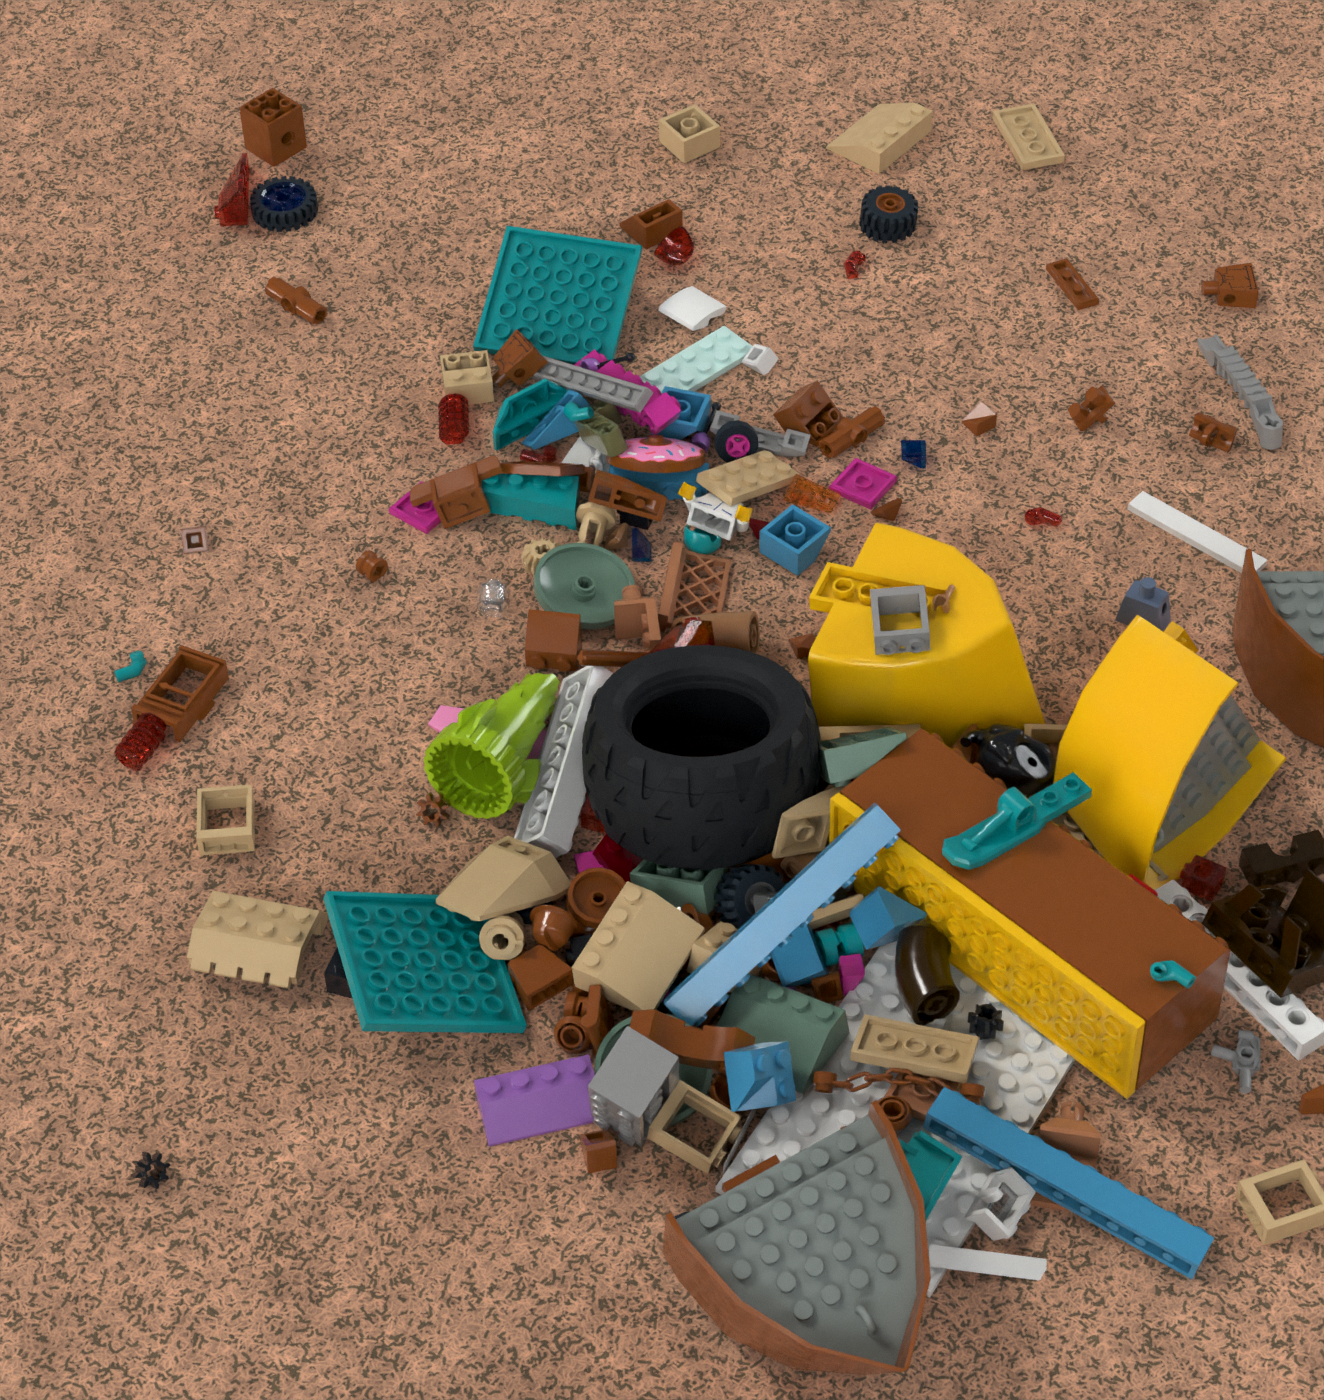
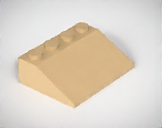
[826,103,933,174]
[572,881,705,1011]

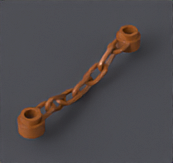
[813,1068,985,1105]

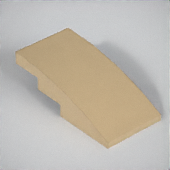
[772,785,847,859]

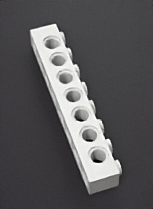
[1155,879,1324,1061]

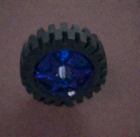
[250,176,318,232]

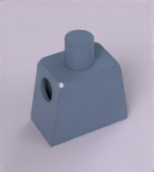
[1115,577,1171,631]

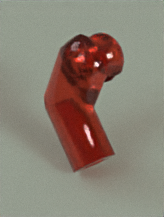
[843,250,866,279]
[520,446,557,462]
[1025,507,1063,527]

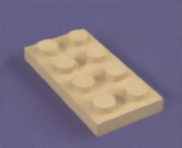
[992,103,1065,171]
[696,450,799,506]
[850,1014,979,1083]

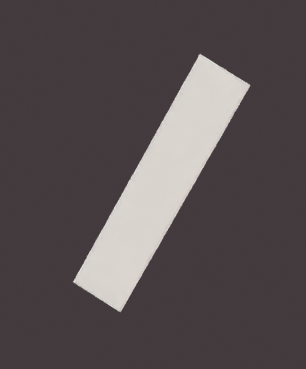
[723,1109,757,1175]
[929,1244,1047,1280]

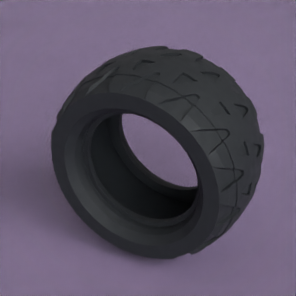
[582,645,821,870]

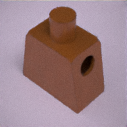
[508,945,573,1011]

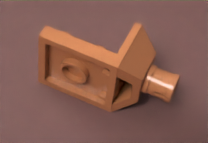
[614,585,661,653]
[1030,1101,1101,1212]

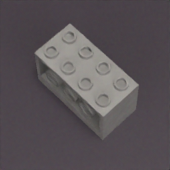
[588,1026,679,1147]

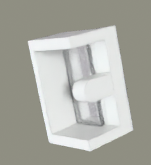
[964,1167,1036,1241]

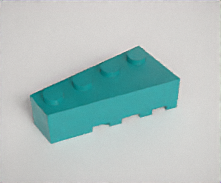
[481,474,580,530]

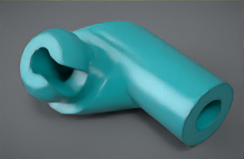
[564,402,594,422]
[114,650,147,683]
[1150,960,1196,989]

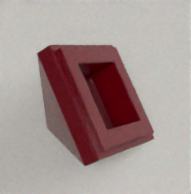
[749,518,770,539]

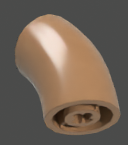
[671,611,760,654]

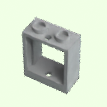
[870,585,930,655]

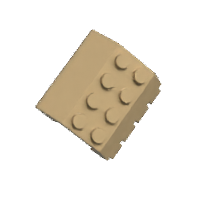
[187,891,329,989]

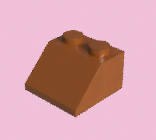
[525,609,582,672]

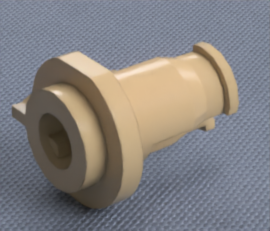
[576,502,616,546]
[479,912,525,960]

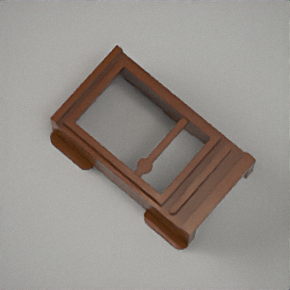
[131,645,229,742]

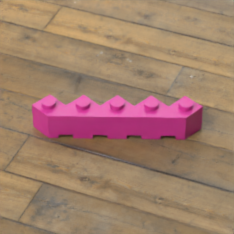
[574,349,681,435]

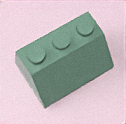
[630,859,729,915]

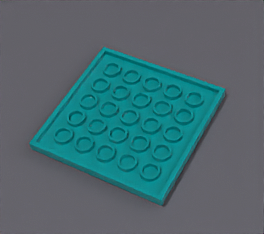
[473,226,643,365]
[323,891,527,1033]

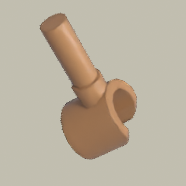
[932,585,955,613]

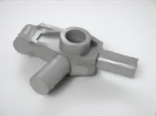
[1211,1030,1261,1094]

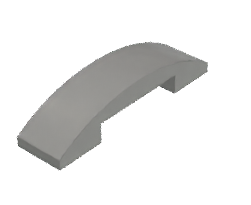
[710,410,811,457]

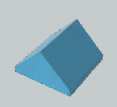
[849,886,927,950]
[770,923,829,987]

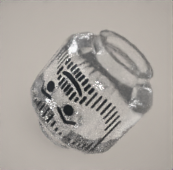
[476,579,510,618]

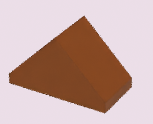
[579,1130,617,1174]

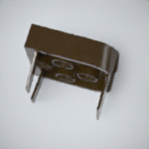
[1201,869,1324,998]

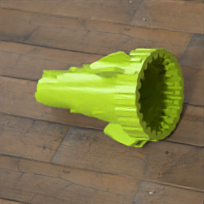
[424,673,560,819]

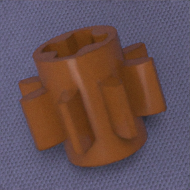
[416,792,451,827]

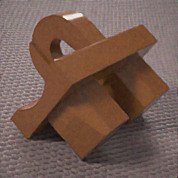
[1068,385,1115,431]
[1189,412,1237,453]

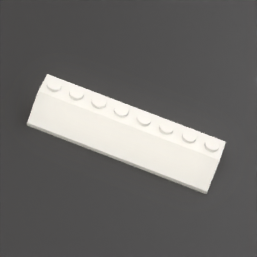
[514,666,613,858]

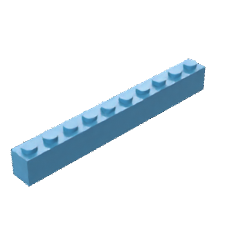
[663,803,901,1027]
[923,1087,1214,1279]

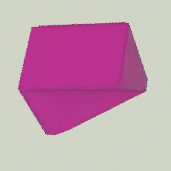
[839,954,865,996]

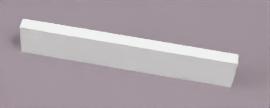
[1127,491,1267,573]

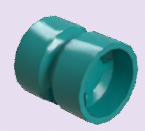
[814,922,864,967]

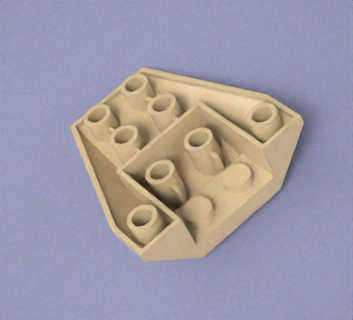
[436,836,571,921]

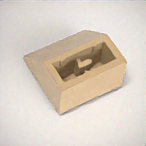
[440,350,494,407]

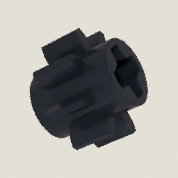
[967,1003,1004,1040]
[131,1152,170,1189]

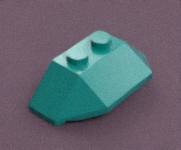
[493,378,568,451]

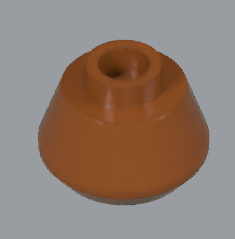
[554,1015,591,1054]
[878,1096,913,1135]

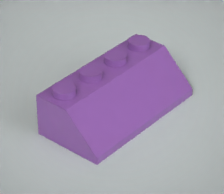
[474,1054,595,1147]

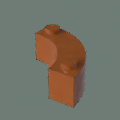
[630,1009,756,1074]

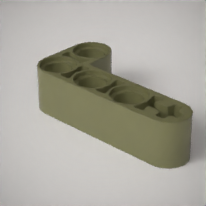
[574,400,628,457]

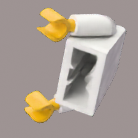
[678,482,753,541]

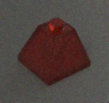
[646,617,715,655]

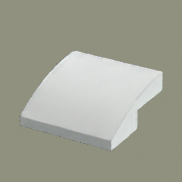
[658,286,727,331]

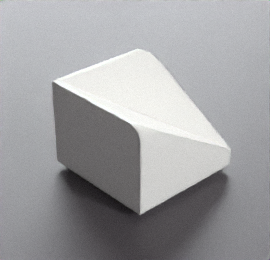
[741,344,779,375]

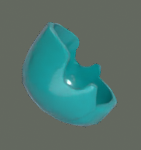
[683,525,722,555]

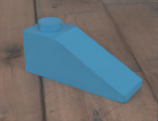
[522,390,590,450]

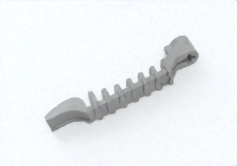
[1197,335,1283,450]

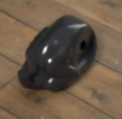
[960,723,1057,795]

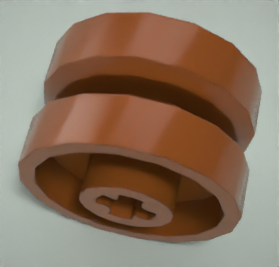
[565,867,626,935]

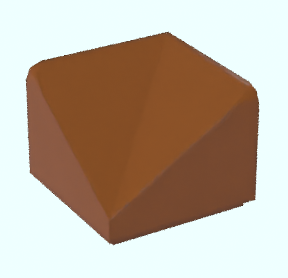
[962,402,997,436]

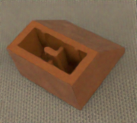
[619,199,683,249]
[773,381,844,447]

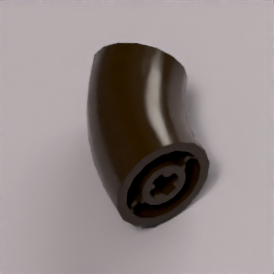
[895,925,960,1026]

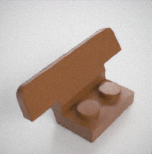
[410,456,503,529]

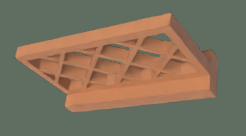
[658,541,731,632]

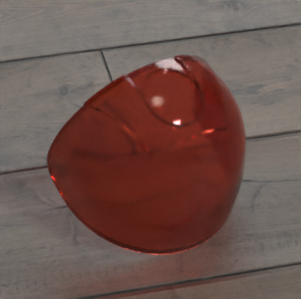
[654,226,694,265]

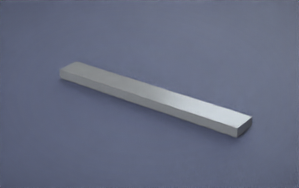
[530,356,653,413]

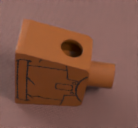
[1201,263,1259,308]
[492,329,548,388]

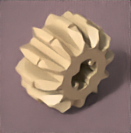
[521,537,560,577]

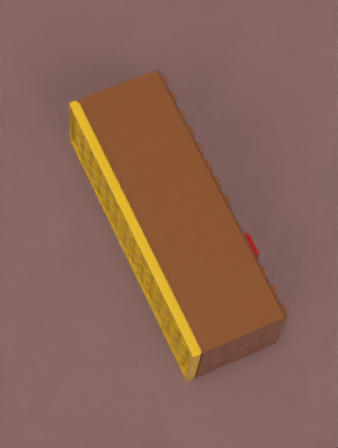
[829,728,1231,1099]

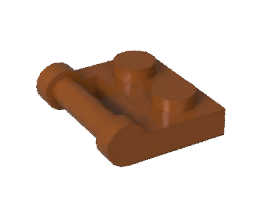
[580,984,615,1059]

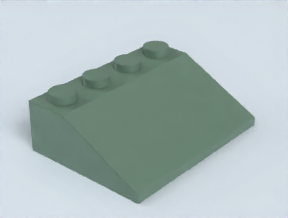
[819,727,907,787]
[716,973,850,1094]

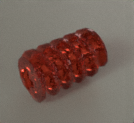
[438,393,469,445]
[114,712,167,772]

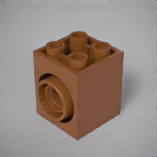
[239,88,307,167]

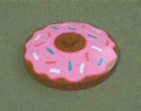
[606,435,705,473]

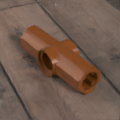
[265,276,327,325]
[819,406,885,459]

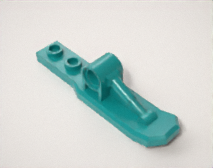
[942,772,1092,870]

